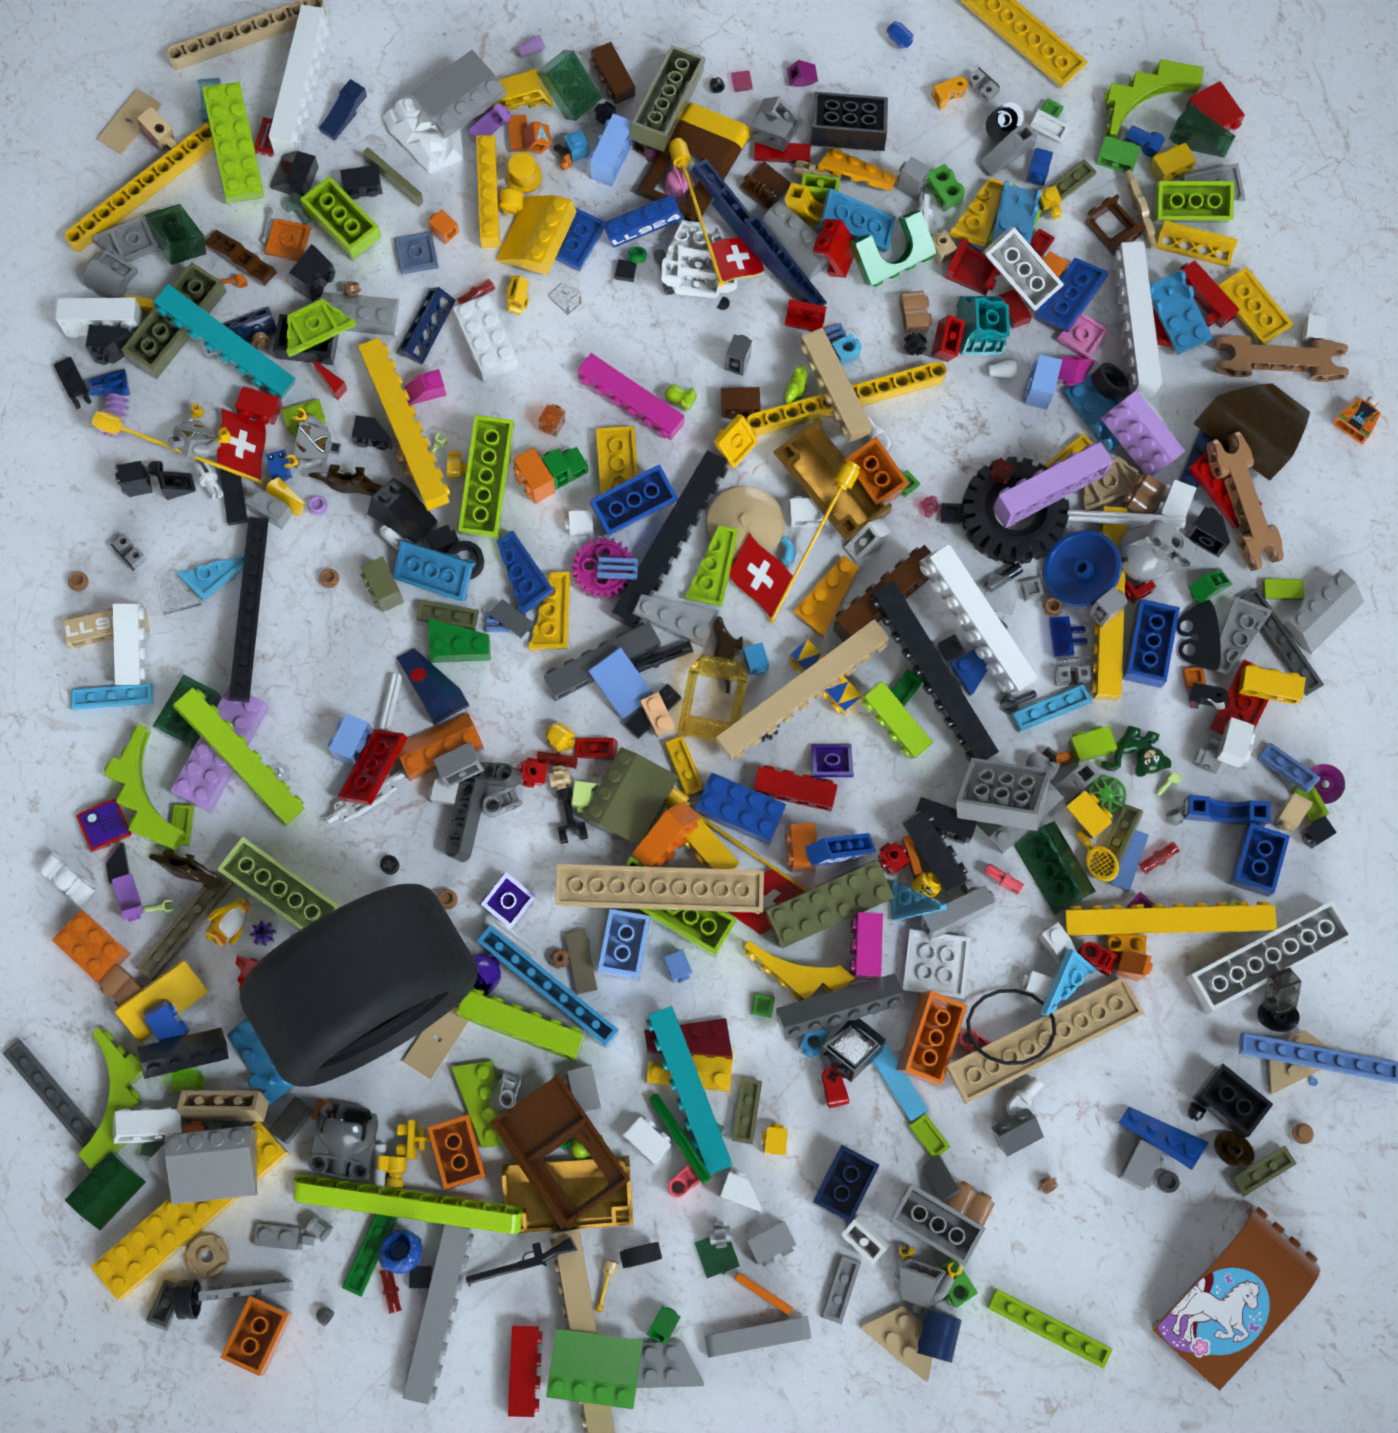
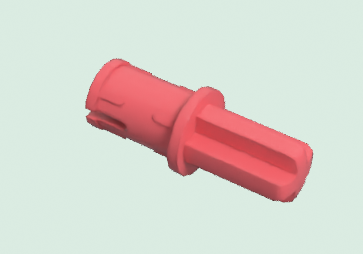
[984,864,1024,895]

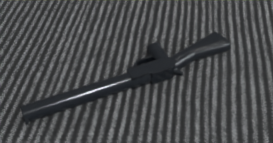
[466,1237,578,1287]

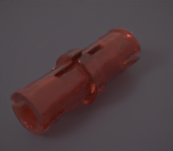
[457,279,495,305]
[537,751,578,769]
[1139,842,1180,874]
[379,1270,402,1314]

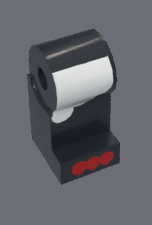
[1189,682,1230,710]

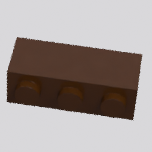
[590,42,635,105]

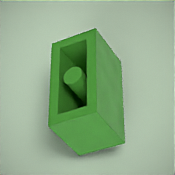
[1096,136,1141,173]

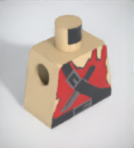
[137,106,178,151]

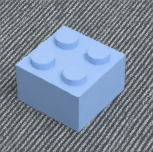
[1023,354,1062,410]
[328,713,373,767]

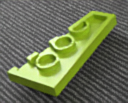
[684,526,739,607]
[451,1061,504,1148]

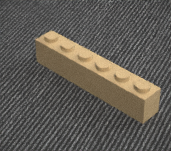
[799,328,872,443]

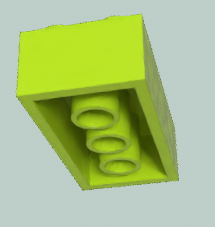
[300,176,381,260]
[1153,181,1234,223]

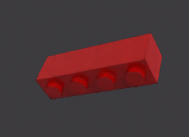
[754,765,838,812]
[508,1325,543,1417]

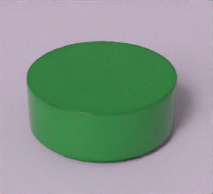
[628,246,647,263]

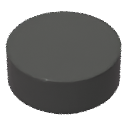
[1157,1171,1180,1193]

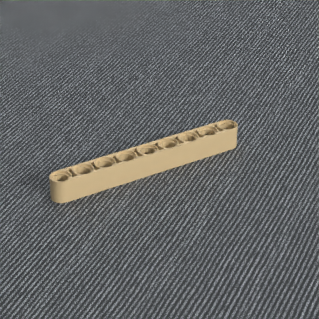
[166,0,326,70]

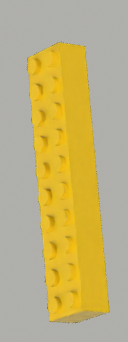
[91,1122,290,1300]

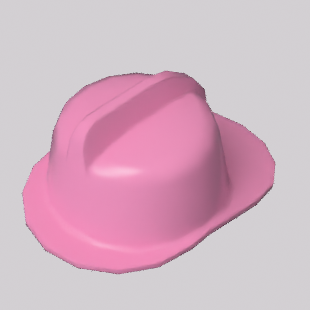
[663,166,695,202]

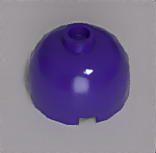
[472,953,501,995]

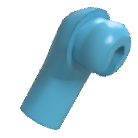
[780,537,796,566]

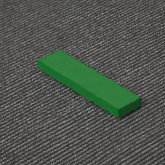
[342,1214,398,1297]

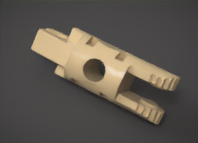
[792,160,841,180]

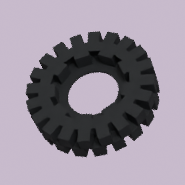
[961,457,1070,565]

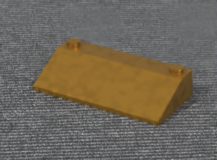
[773,418,892,541]
[501,1155,634,1234]

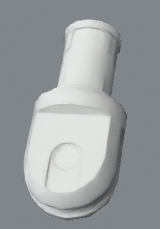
[916,193,933,231]
[867,416,892,452]
[195,461,223,500]
[1005,1077,1044,1116]

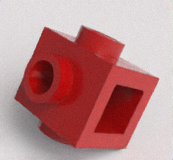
[516,758,548,788]
[878,841,910,876]

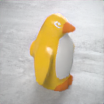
[205,897,251,946]

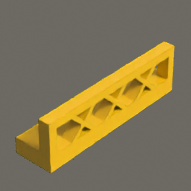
[1156,220,1238,268]

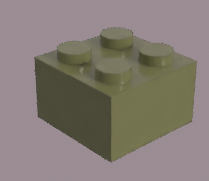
[360,556,404,612]

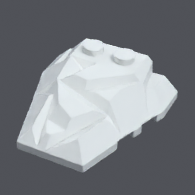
[383,95,464,173]
[661,220,737,299]

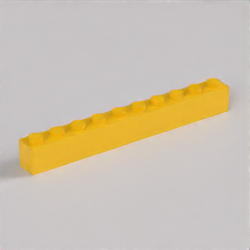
[358,337,450,511]
[1091,506,1127,701]
[1064,901,1277,936]

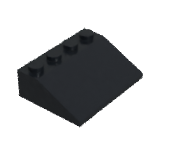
[810,91,888,151]

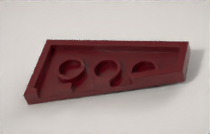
[644,1018,733,1060]

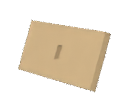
[97,89,162,155]
[403,1006,469,1079]

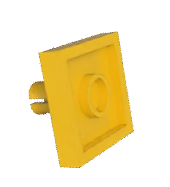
[713,414,759,469]

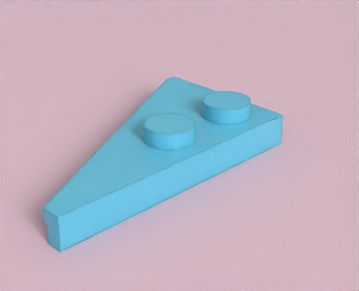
[177,554,245,602]
[890,881,947,921]
[1040,949,1096,1016]

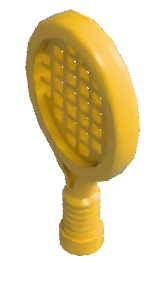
[1076,830,1119,882]

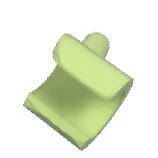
[429,433,447,453]
[1156,772,1182,795]
[145,900,174,914]

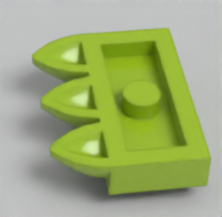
[282,399,326,437]

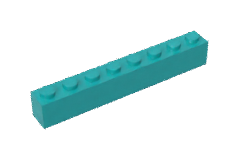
[154,284,296,400]
[646,1006,733,1174]

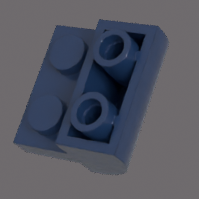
[917,1310,962,1363]

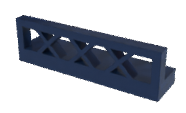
[396,287,456,364]
[199,306,277,358]

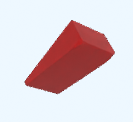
[998,290,1032,329]
[313,361,347,400]
[574,738,618,760]

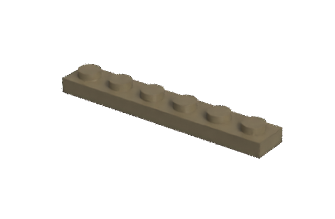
[135,871,234,981]

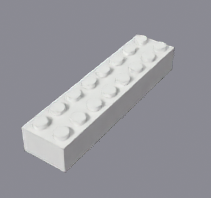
[269,4,330,156]
[1112,242,1162,399]
[919,544,1038,693]
[1186,900,1354,1014]

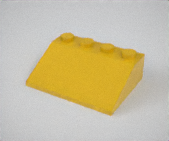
[496,195,577,276]

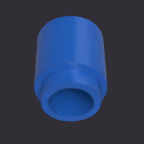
[887,21,914,49]

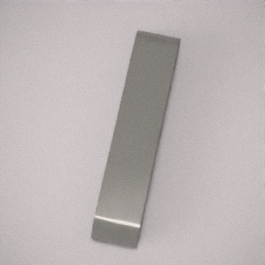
[704,1316,812,1358]

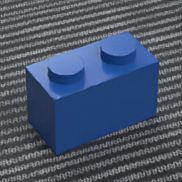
[143,999,190,1042]

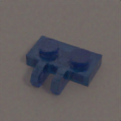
[1049,616,1088,658]

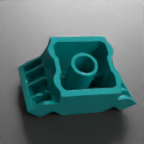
[956,296,1010,355]

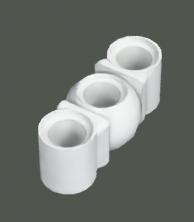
[38,852,96,906]

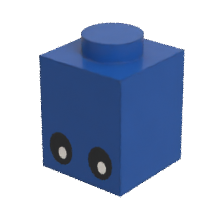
[266,449,292,482]

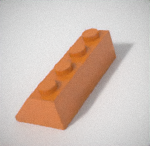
[399,713,484,781]

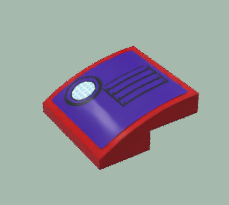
[76,798,132,852]

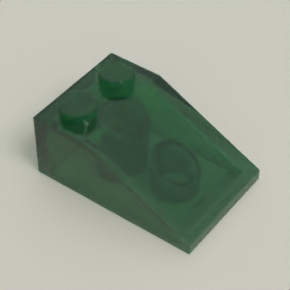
[1169,104,1236,158]
[145,204,206,265]

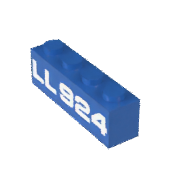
[603,194,684,248]
[805,833,876,867]

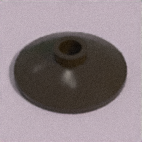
[1214,1131,1255,1168]

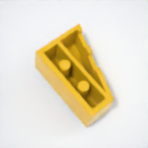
[491,69,553,111]

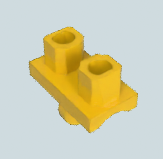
[396,1120,431,1160]

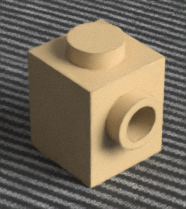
[931,230,957,265]

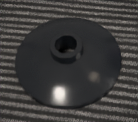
[1257,999,1300,1032]

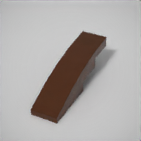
[204,230,277,286]

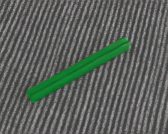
[649,1093,712,1184]

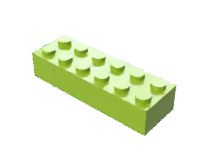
[202,81,264,204]
[458,415,515,540]
[625,857,737,958]
[457,988,585,1062]

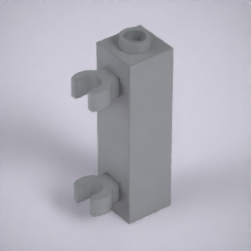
[919,879,996,941]

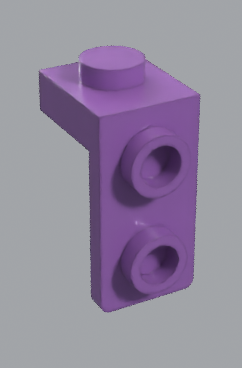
[468,103,511,141]
[112,874,144,922]

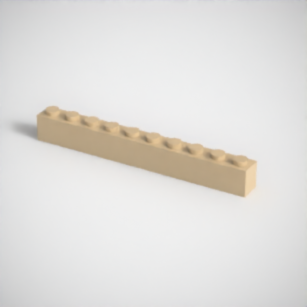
[716,619,890,761]
[550,1229,615,1433]

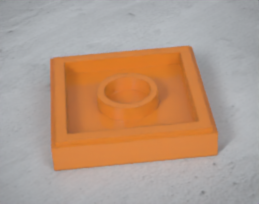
[265,218,312,261]

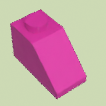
[1058,355,1095,386]
[404,369,446,405]

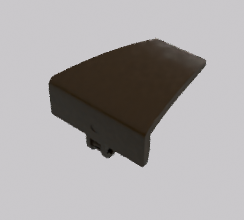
[1194,383,1310,480]

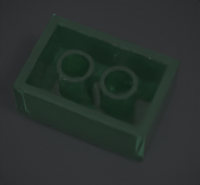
[536,50,603,121]
[153,674,222,750]

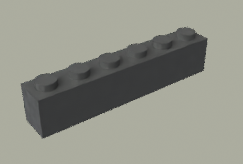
[543,622,661,702]
[776,973,903,1040]

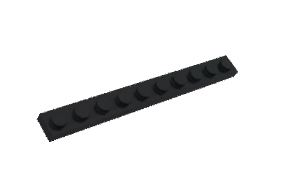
[229,517,269,703]

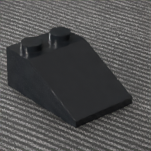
[367,478,438,544]

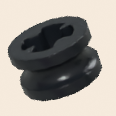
[380,855,400,875]

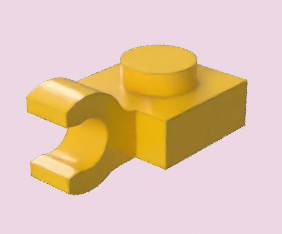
[1039,186,1062,220]

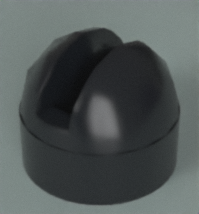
[709,77,725,93]
[1188,1103,1206,1121]

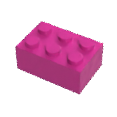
[849,912,883,981]

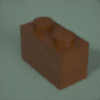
[721,387,761,419]

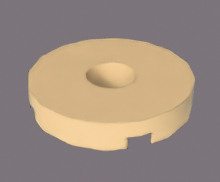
[186,1235,230,1278]

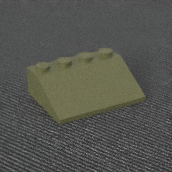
[583,747,679,846]

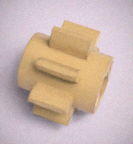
[549,765,571,791]

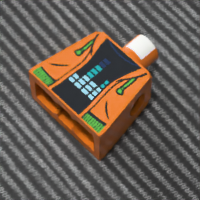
[1333,396,1381,445]

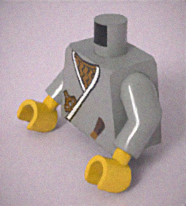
[168,403,231,457]
[284,408,341,470]
[894,1245,963,1313]

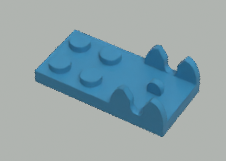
[991,181,1042,245]
[817,188,896,252]
[1150,270,1213,356]
[1063,373,1121,453]
[393,540,476,602]
[227,1018,295,1105]

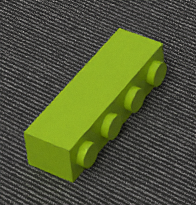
[860,681,933,759]

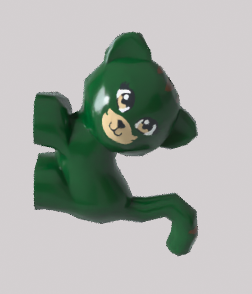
[1101,726,1172,777]

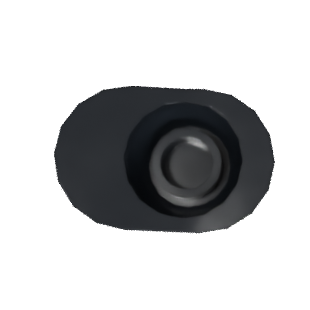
[986,102,1023,141]

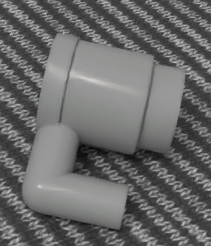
[1194,737,1222,774]

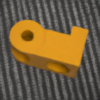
[931,76,968,110]
[1107,934,1147,955]

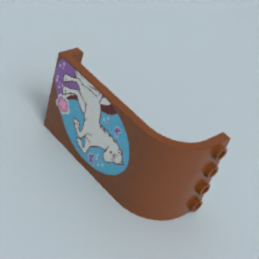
[1152,1205,1320,1391]

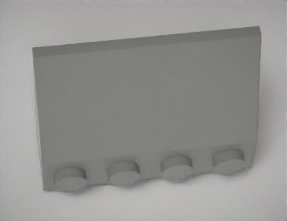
[412,50,506,139]
[956,758,1051,831]
[165,1126,257,1205]

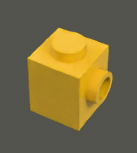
[761,1124,788,1156]

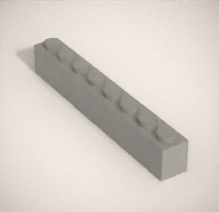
[403,1224,474,1404]

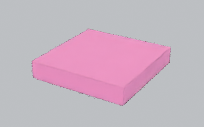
[1056,313,1109,358]

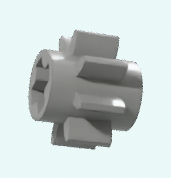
[708,1222,732,1249]

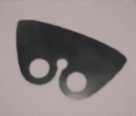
[1176,600,1221,671]

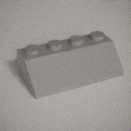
[762,200,829,280]
[319,292,399,336]
[1283,569,1364,654]
[976,782,1064,853]
[890,1184,986,1266]

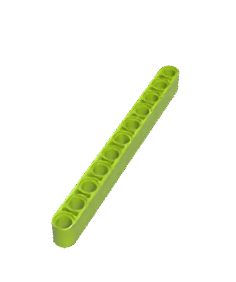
[293,1174,523,1234]

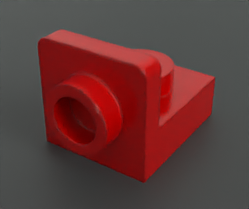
[1125,580,1156,604]

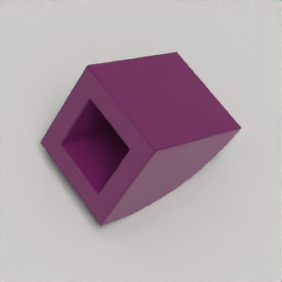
[787,60,818,87]

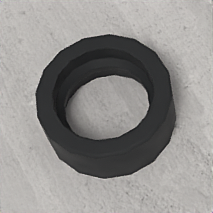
[1091,363,1129,400]
[447,541,485,580]
[619,1242,662,1268]

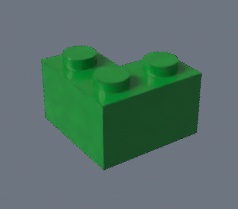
[542,447,589,490]

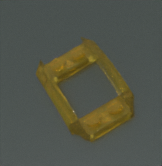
[677,654,748,741]

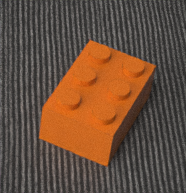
[632,801,701,867]
[52,909,131,982]
[427,1115,487,1191]
[220,1296,293,1376]

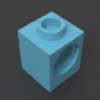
[832,334,862,365]

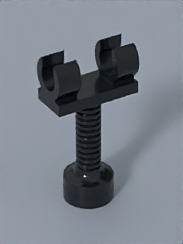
[556,788,588,844]

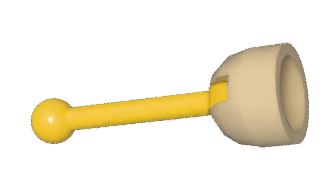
[595,1259,620,1313]

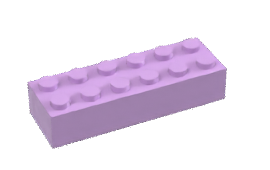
[993,442,1113,528]
[170,685,269,814]

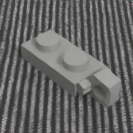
[254,1223,315,1250]

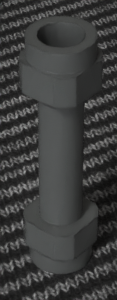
[653,249,675,295]

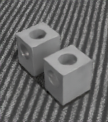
[967,67,1000,103]
[110,533,147,571]
[1055,666,1091,686]

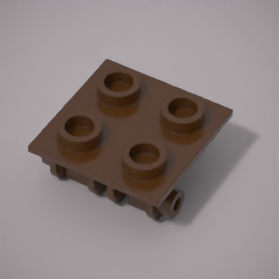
[740,162,791,209]

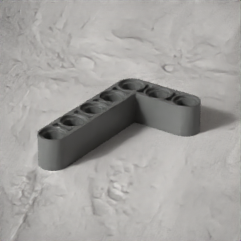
[445,762,523,862]

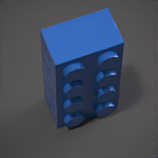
[589,464,678,538]
[1122,599,1180,688]
[695,773,786,845]

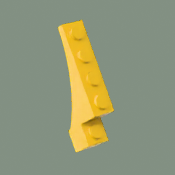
[743,940,855,1002]

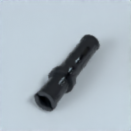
[634,641,693,673]

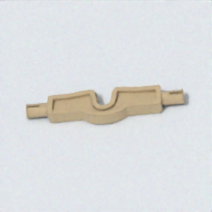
[1124,170,1158,249]

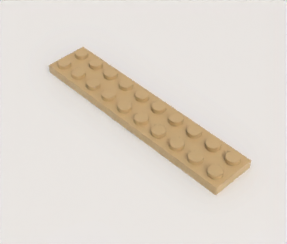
[555,864,764,913]
[945,977,1144,1104]

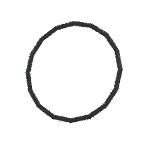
[966,989,1057,1065]

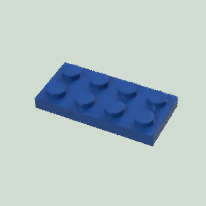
[1035,257,1108,333]

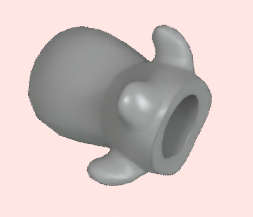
[1026,752,1060,782]

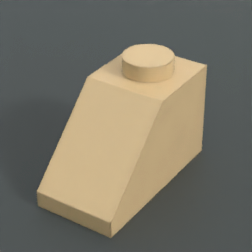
[1274,793,1313,832]

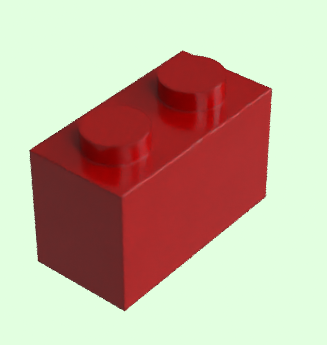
[931,315,965,362]
[235,386,282,425]

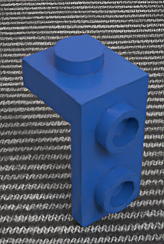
[1026,148,1053,186]

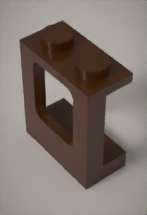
[1085,194,1146,256]

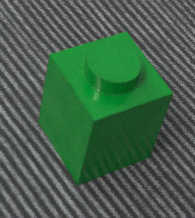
[647,1306,681,1345]

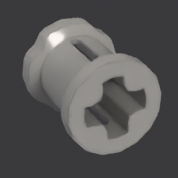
[305,1215,334,1243]

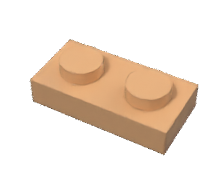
[640,692,676,737]

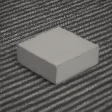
[1019,577,1045,601]

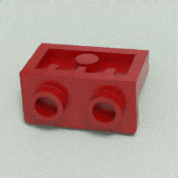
[784,299,827,332]

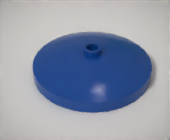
[1043,530,1122,607]

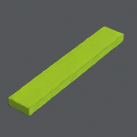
[987,1288,1113,1369]

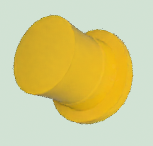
[507,152,542,193]

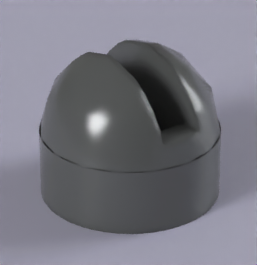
[316,1307,335,1327]

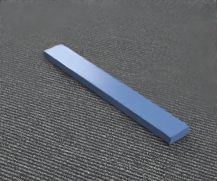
[1238,1032,1398,1084]

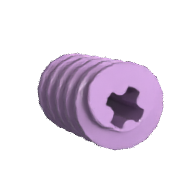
[98,393,130,438]

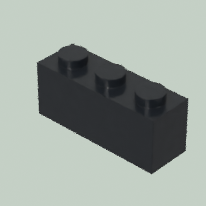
[915,797,977,844]

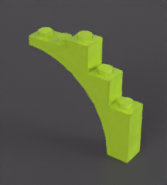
[1103,59,1204,138]
[104,724,186,853]
[78,1028,143,1170]

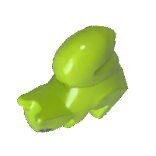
[785,365,808,403]

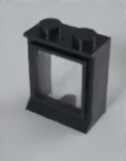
[819,1018,886,1082]

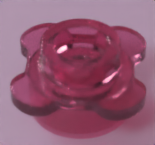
[919,495,942,518]

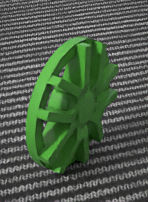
[1088,776,1126,813]

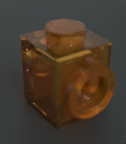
[538,404,566,437]

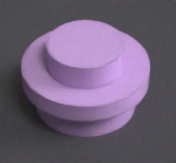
[308,496,328,515]

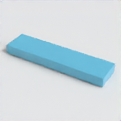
[71,683,154,710]
[1011,684,1092,733]
[866,1042,928,1122]

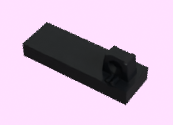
[625,684,682,739]

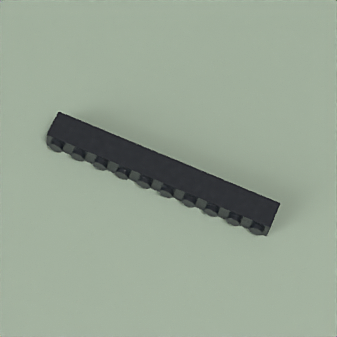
[612,450,729,629]
[869,580,999,762]

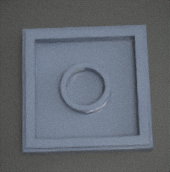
[394,231,439,275]

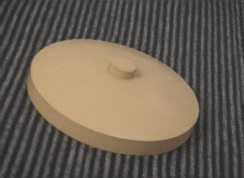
[707,486,785,561]

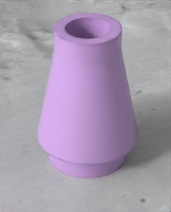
[517,34,546,58]

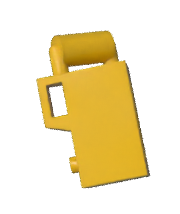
[506,275,529,315]

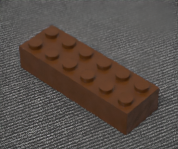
[833,545,931,642]

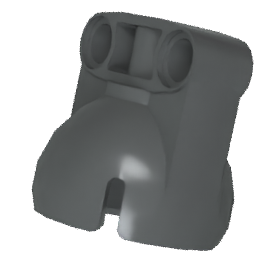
[308,1103,378,1181]

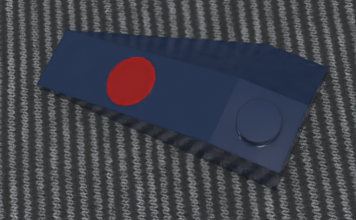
[397,648,470,725]

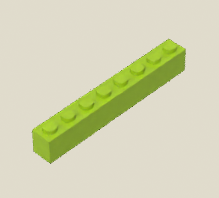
[173,688,305,826]

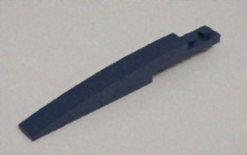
[691,159,827,306]

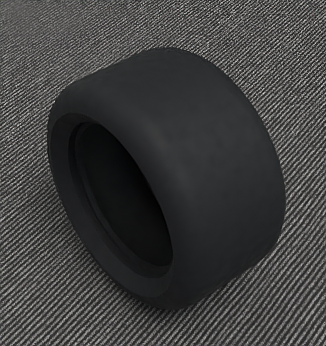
[239,884,477,1087]

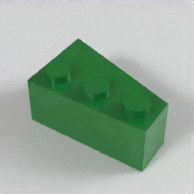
[428,618,491,663]

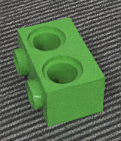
[926,164,965,212]
[936,1257,978,1308]

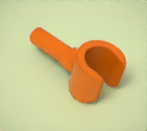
[220,274,248,288]

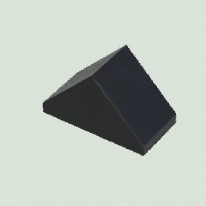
[156,471,196,500]

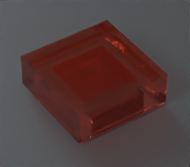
[990,458,1017,485]

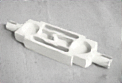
[325,769,405,825]

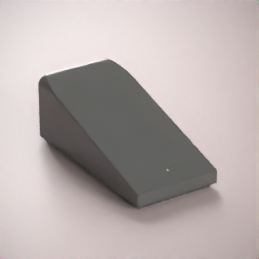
[146,1280,177,1331]

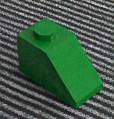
[1188,569,1232,603]

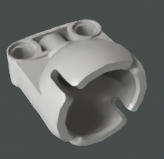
[1118,520,1197,582]

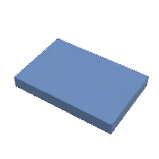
[587,647,653,719]

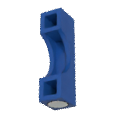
[1183,795,1271,827]

